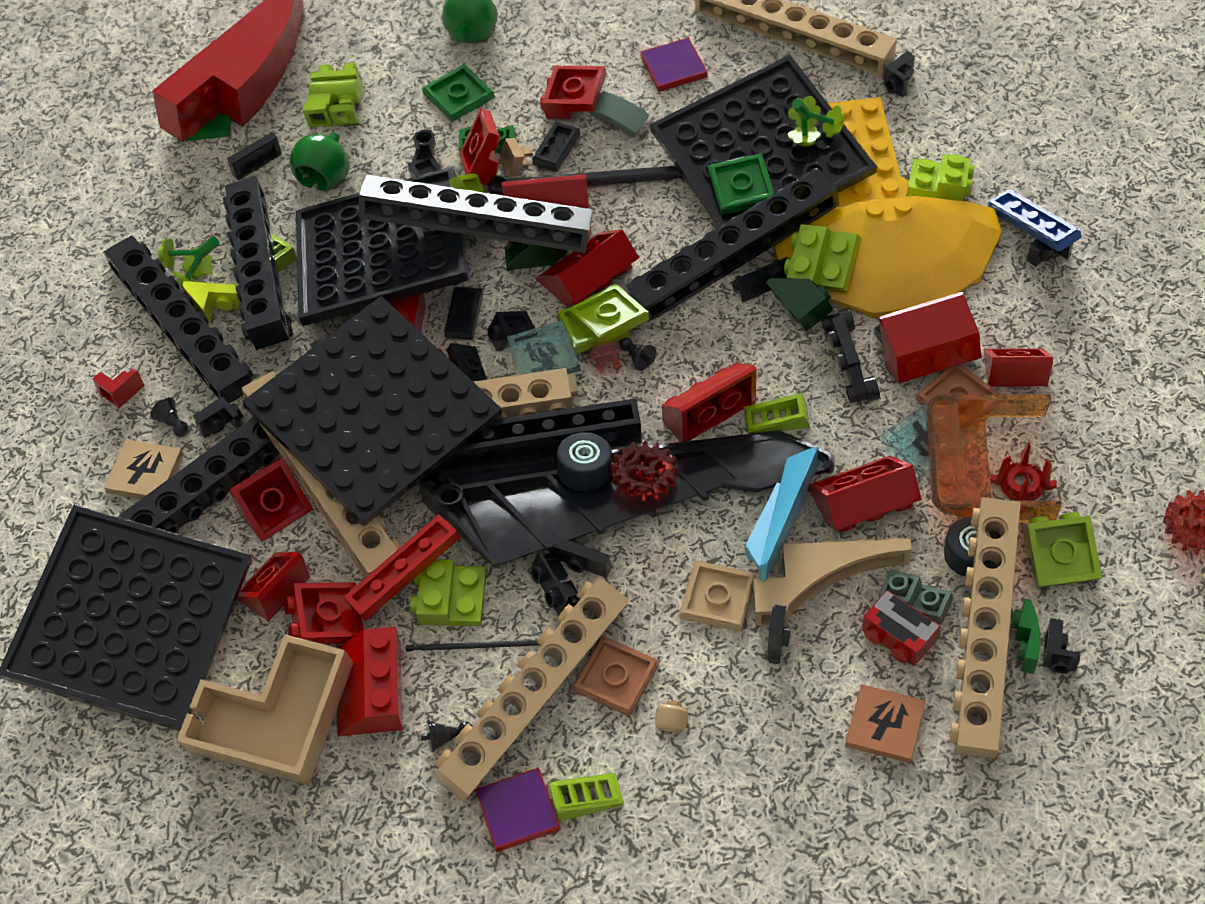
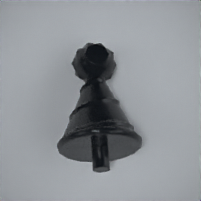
[617,337,656,371]
[150,397,189,437]
[420,720,473,752]

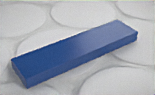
[987,189,1082,252]

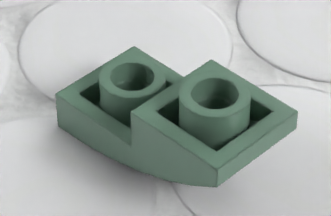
[589,91,650,138]
[878,569,953,624]

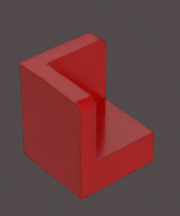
[92,369,144,408]

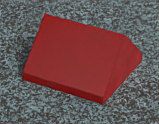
[984,348,1053,387]
[229,457,313,542]
[237,552,310,622]

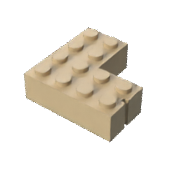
[177,634,354,786]

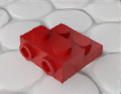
[540,65,607,119]
[459,108,500,186]
[284,582,364,646]

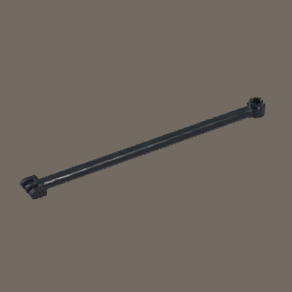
[487,165,683,196]

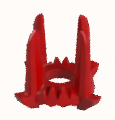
[990,442,1057,509]

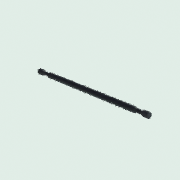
[406,639,541,651]

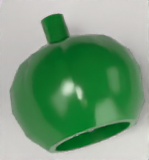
[441,0,498,44]
[289,132,350,191]

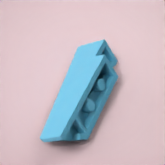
[745,446,819,581]

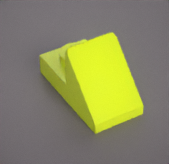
[182,281,242,325]

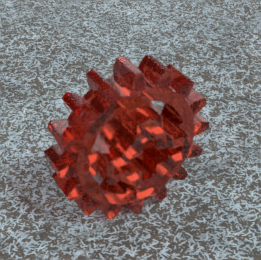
[611,441,678,501]
[1163,490,1205,556]

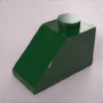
[505,242,568,270]
[766,278,833,331]

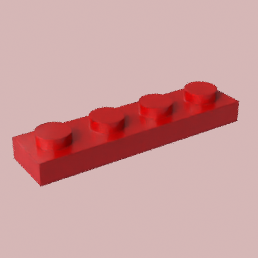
[343,514,461,621]

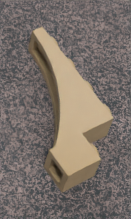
[753,537,912,626]

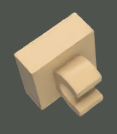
[499,138,533,177]

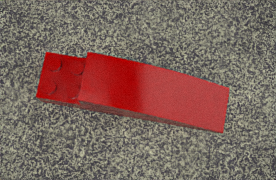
[152,0,304,142]

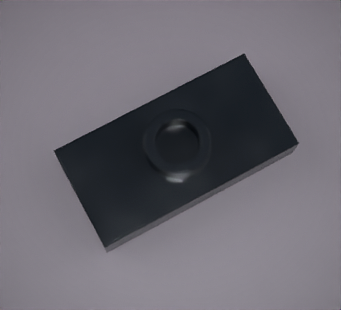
[532,121,580,172]
[227,132,282,180]
[444,286,483,340]
[446,343,487,382]
[549,536,611,578]
[767,605,791,664]

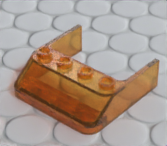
[926,394,1061,522]

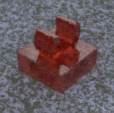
[587,340,621,374]

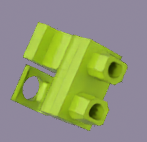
[302,62,363,127]

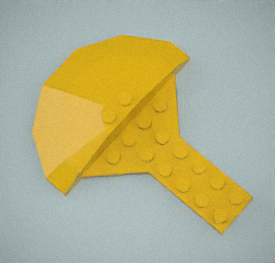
[774,97,1002,318]

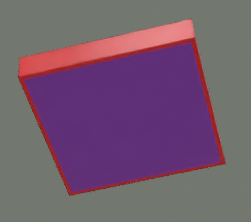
[640,37,708,92]
[475,767,561,853]

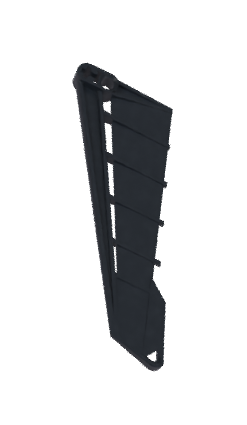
[419,430,835,568]

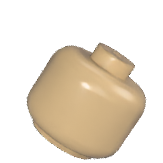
[655,701,689,733]

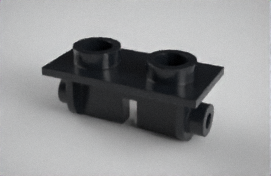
[731,257,788,303]
[531,551,580,616]

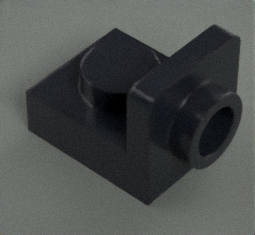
[883,51,915,98]
[1027,239,1074,267]
[487,311,537,352]
[193,396,244,438]
[1042,618,1081,674]

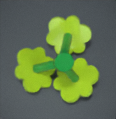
[788,96,844,146]
[158,236,220,288]

